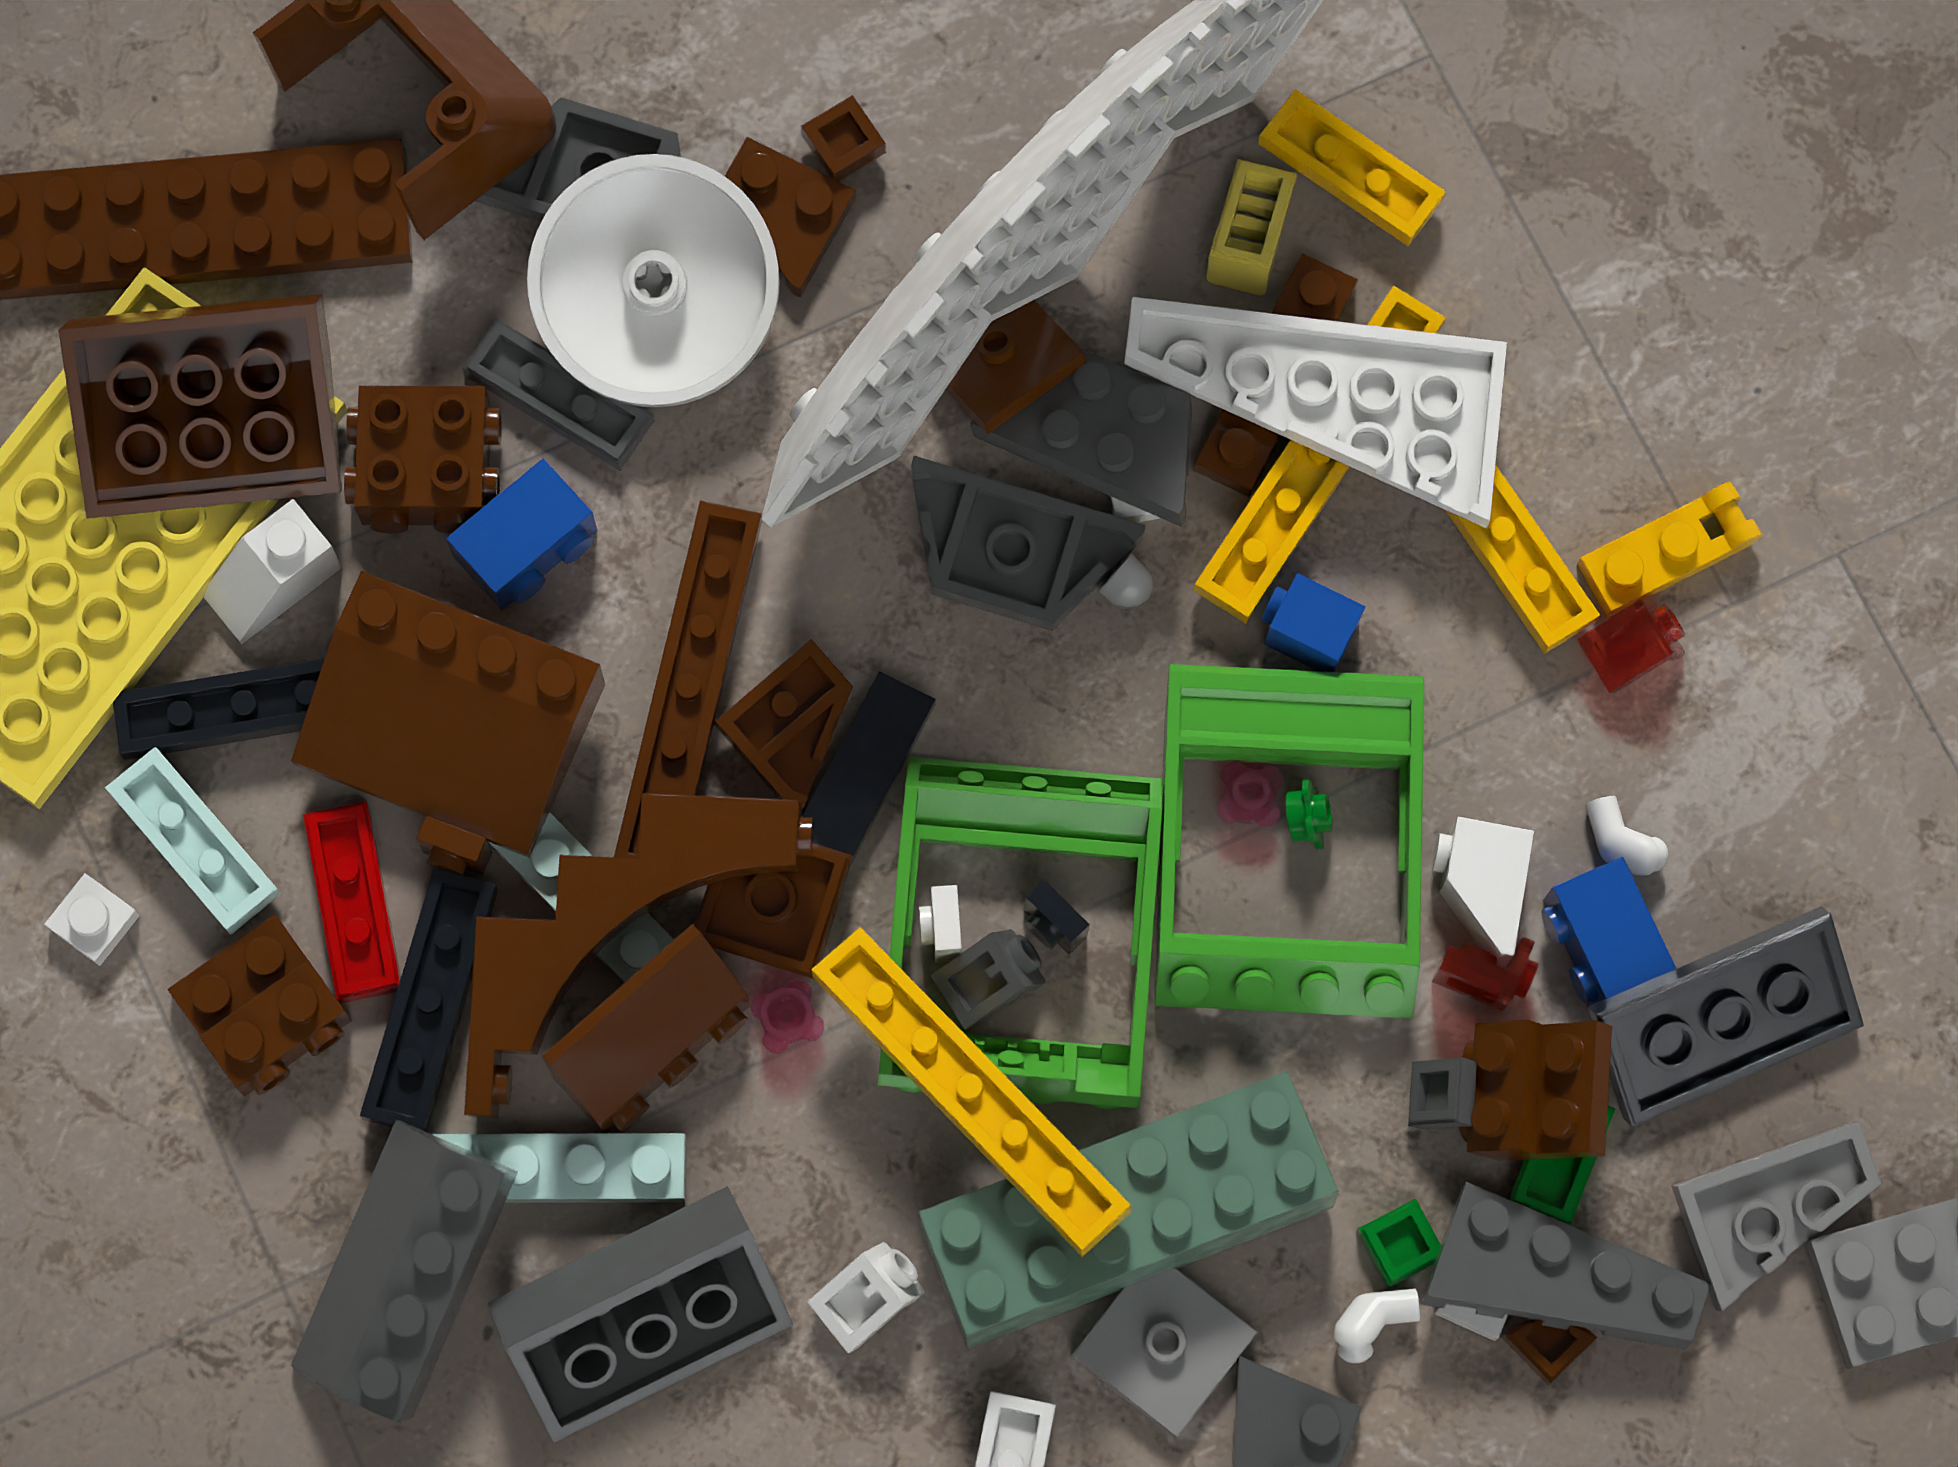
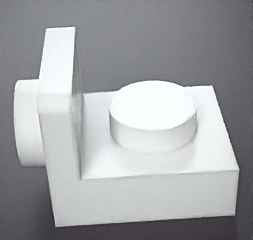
[807,1242,925,1354]

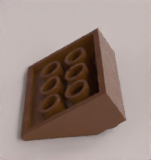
[58,294,342,519]
[291,570,605,858]

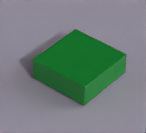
[1356,1198,1441,1289]

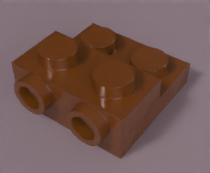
[167,914,352,1097]
[1459,1019,1612,1161]

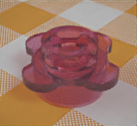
[1217,761,1284,828]
[750,980,824,1054]

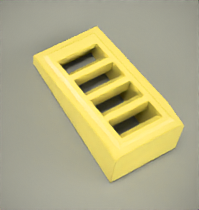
[1206,159,1297,295]

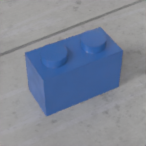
[446,458,597,611]
[1541,857,1677,1005]

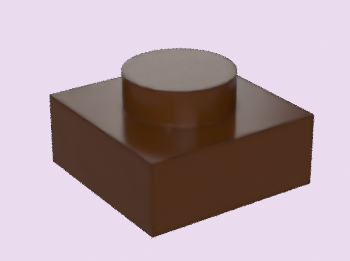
[801,95,886,181]
[416,815,492,876]

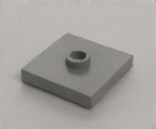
[1071,1268,1257,1439]

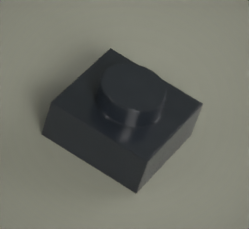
[1024,879,1090,955]

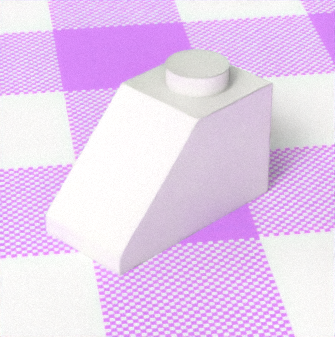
[203,499,342,645]
[1432,817,1534,968]

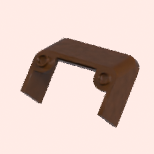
[252,0,556,240]

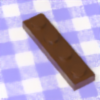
[1193,253,1358,497]

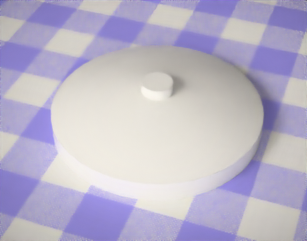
[527,154,780,407]

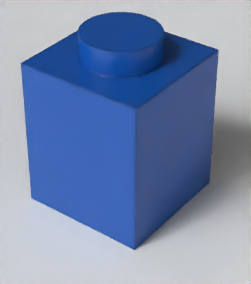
[1261,573,1366,672]

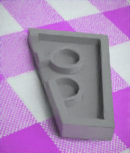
[1671,1122,1882,1311]

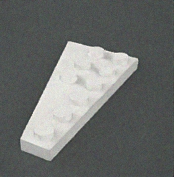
[1124,297,1507,528]

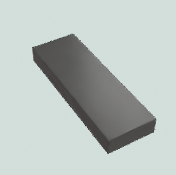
[462,319,654,471]

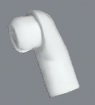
[1586,796,1669,876]
[1334,1288,1420,1363]

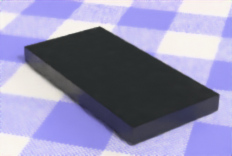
[1588,906,1864,1127]

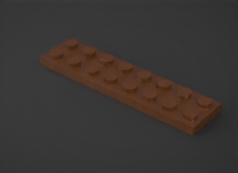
[0,138,413,300]

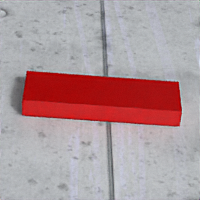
[303,801,401,1004]

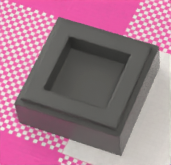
[1408,1057,1477,1130]

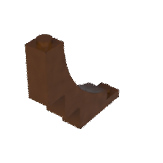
[464,793,813,1119]

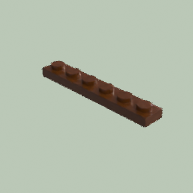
[614,500,763,858]

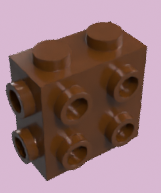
[344,386,502,534]

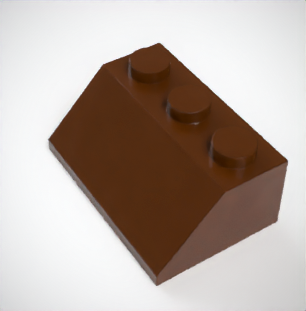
[542,924,750,1134]

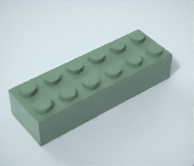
[919,1070,1339,1350]

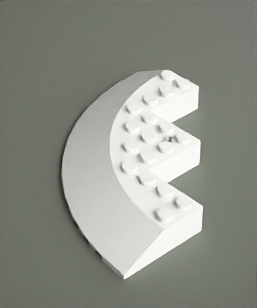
[761,0,1323,528]

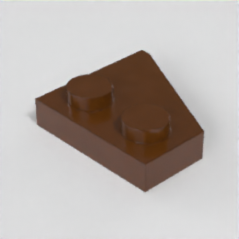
[725,137,856,297]
[714,639,853,809]

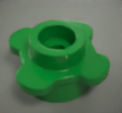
[1286,779,1333,850]

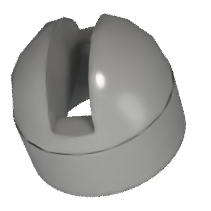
[1098,553,1153,609]

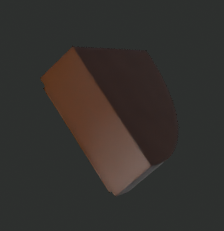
[1501,1319,1597,1385]

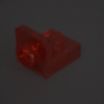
[1577,599,1686,693]
[1431,937,1539,1011]

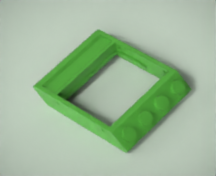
[1155,664,1424,1018]
[878,756,1163,1110]

